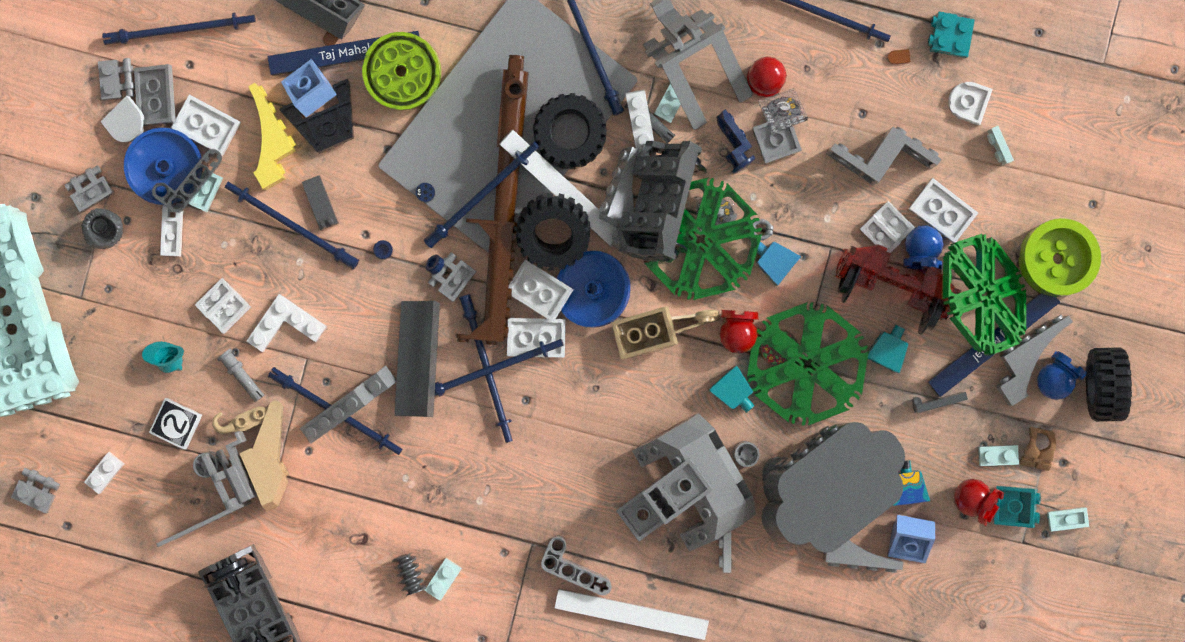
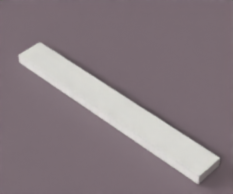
[499,130,617,247]
[555,589,709,640]

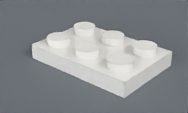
[171,94,241,156]
[909,178,978,243]
[509,260,574,322]
[507,318,566,358]

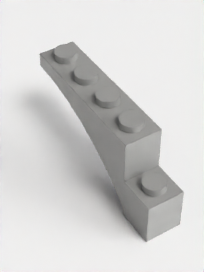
[598,147,639,249]
[996,315,1073,406]
[300,366,397,443]
[823,540,903,573]

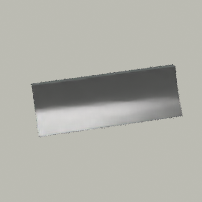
[394,301,440,418]

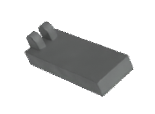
[302,175,339,231]
[912,392,968,413]

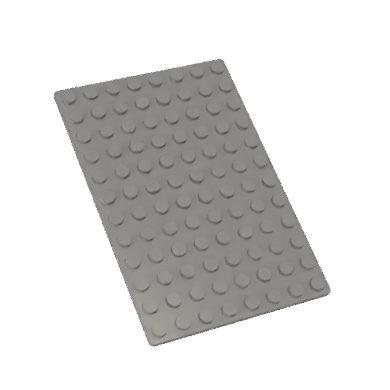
[379,0,637,253]

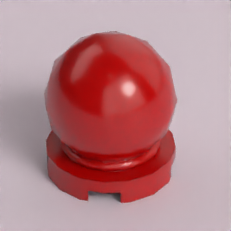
[746,56,787,98]
[719,310,759,354]
[953,479,1004,526]

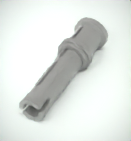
[217,348,264,402]

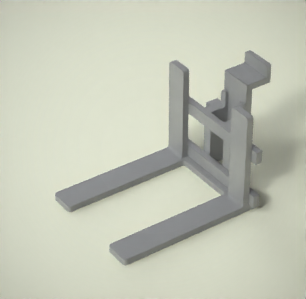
[643,0,753,130]
[156,431,257,547]

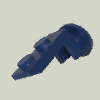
[716,109,755,174]

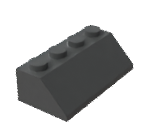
[276,0,365,40]

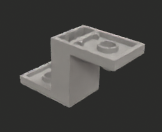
[826,126,941,186]
[616,458,713,541]

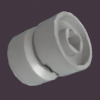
[733,441,760,467]
[193,451,223,478]

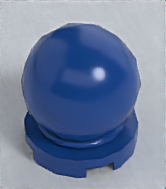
[903,225,944,270]
[1037,351,1087,400]

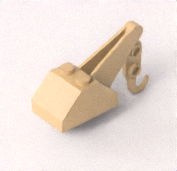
[611,306,721,359]
[212,401,289,512]

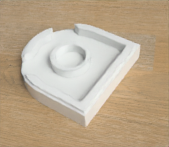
[948,82,993,126]
[101,96,144,142]

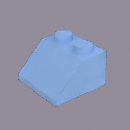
[281,59,336,117]
[888,515,935,563]

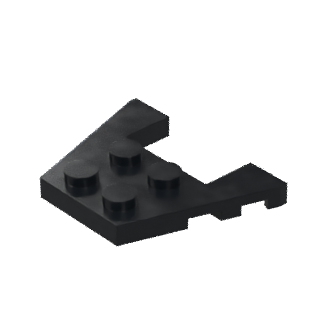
[279,79,354,154]

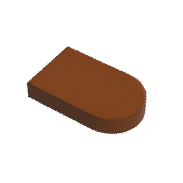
[323,31,339,46]
[887,49,911,64]

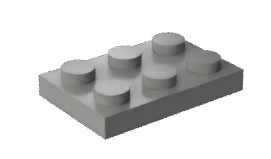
[134,64,176,126]

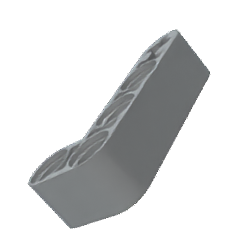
[541,535,612,595]

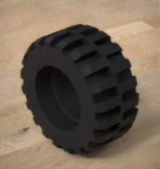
[533,93,607,169]
[516,193,590,271]
[1085,347,1132,422]

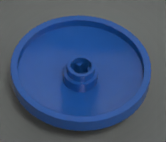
[124,128,203,205]
[557,251,631,328]

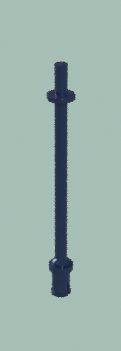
[567,0,625,116]
[780,0,891,42]
[102,12,256,45]
[424,142,539,248]
[224,181,360,270]
[459,294,513,443]
[435,339,564,397]
[268,367,403,455]

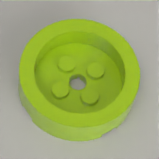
[362,32,441,110]
[1019,218,1101,297]

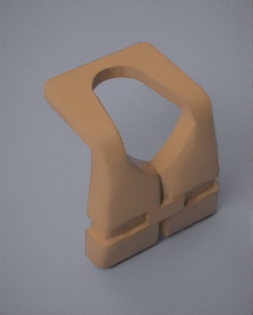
[1019,427,1056,471]

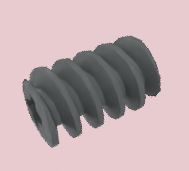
[392,552,426,596]

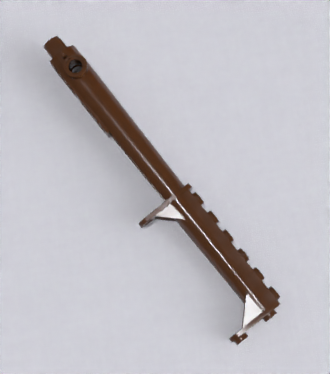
[455,55,529,345]

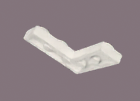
[247,294,327,352]

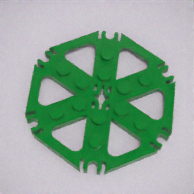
[644,177,763,300]
[942,234,1026,356]
[747,302,869,425]

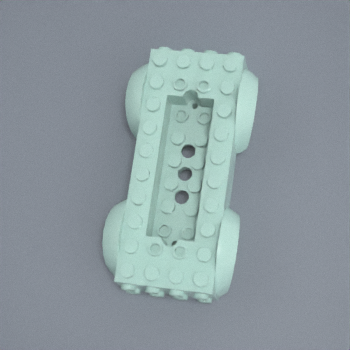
[0,204,79,417]

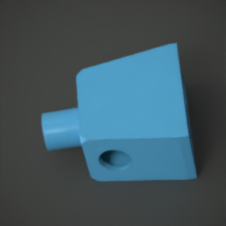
[756,242,801,286]

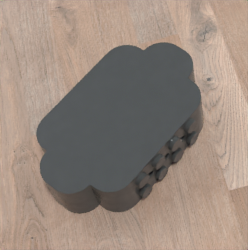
[761,422,905,553]

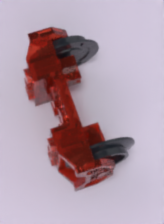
[834,244,961,335]

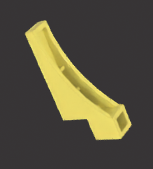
[248,83,296,190]

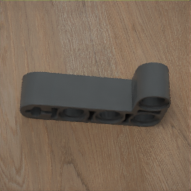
[152,149,222,212]

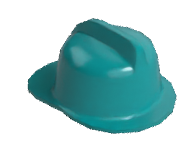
[142,341,184,373]

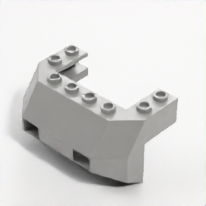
[632,413,756,551]

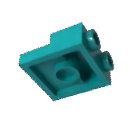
[928,11,975,58]
[994,486,1041,528]

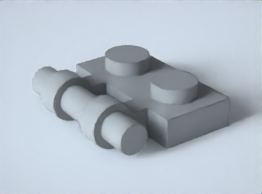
[98,58,135,101]
[65,165,114,213]
[428,252,477,302]
[11,468,60,513]

